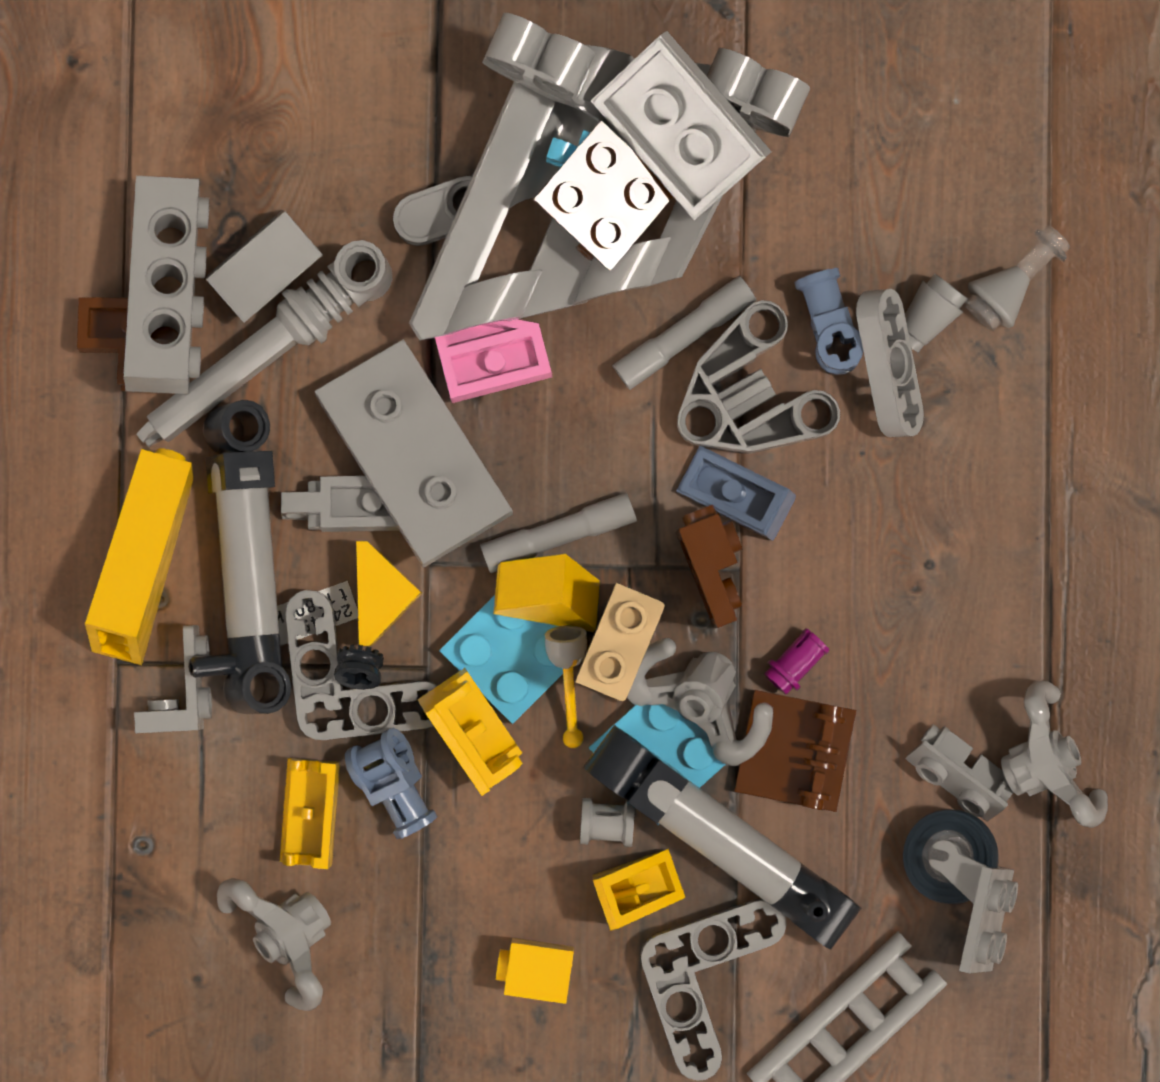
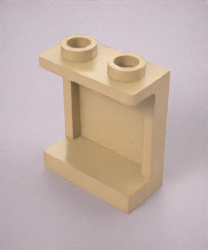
[575,583,664,701]

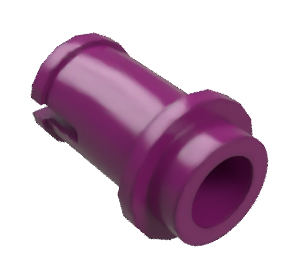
[764,628,830,695]

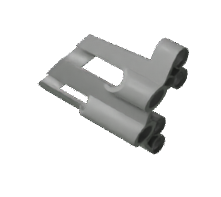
[408,12,810,340]

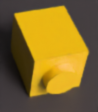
[495,938,574,1004]

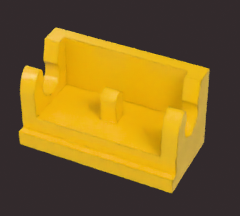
[418,668,523,796]
[280,758,340,869]

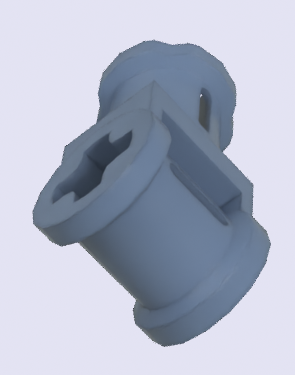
[794,268,863,375]
[345,728,438,839]

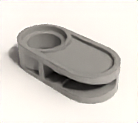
[393,176,471,246]

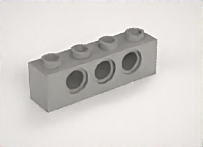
[124,175,209,394]

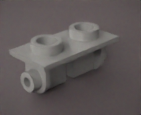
[905,724,1014,822]

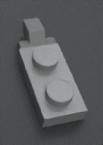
[281,476,400,532]

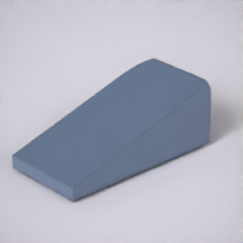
[676,446,796,541]

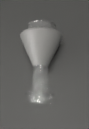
[964,226,1071,332]

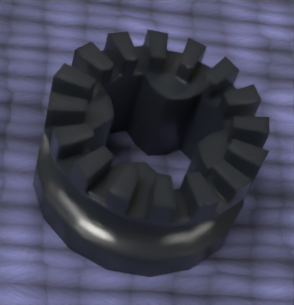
[334,644,384,690]

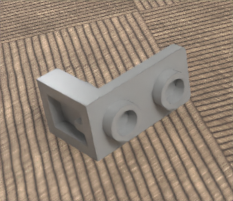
[134,625,212,733]

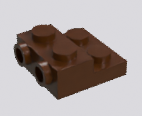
[675,505,743,628]

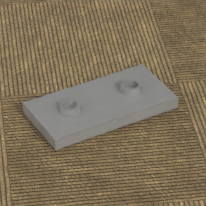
[315,339,513,568]

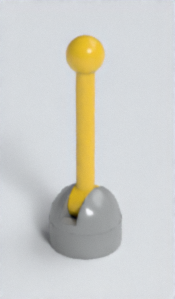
[545,625,587,748]

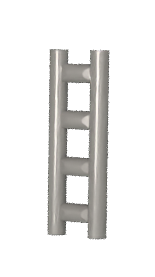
[746,931,948,1082]

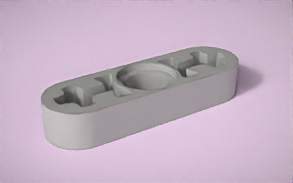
[856,289,924,437]

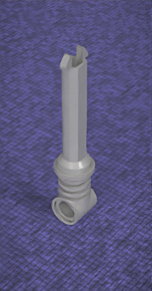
[137,240,393,447]

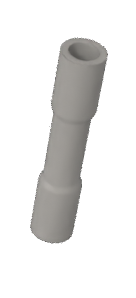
[612,276,757,390]
[480,492,637,573]

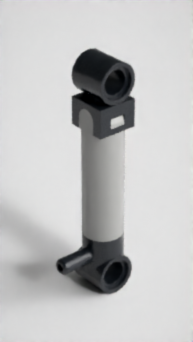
[188,400,291,715]
[583,725,862,950]

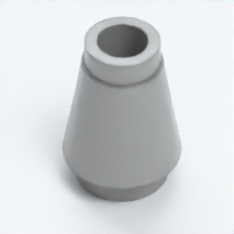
[905,273,968,353]

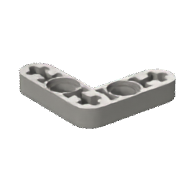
[285,590,438,740]
[640,899,786,1081]

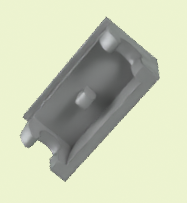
[205,210,323,323]

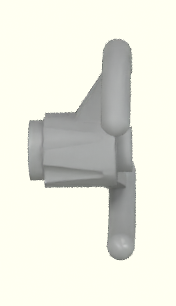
[627,638,773,766]
[1001,680,1108,828]
[217,878,331,1011]

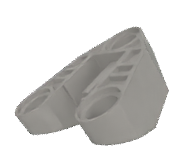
[677,300,840,454]

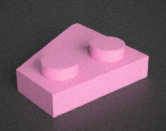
[435,319,552,403]

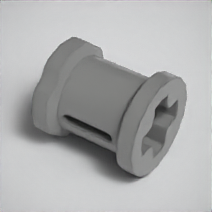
[580,798,635,847]

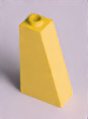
[85,448,194,665]

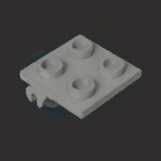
[903,809,1018,973]

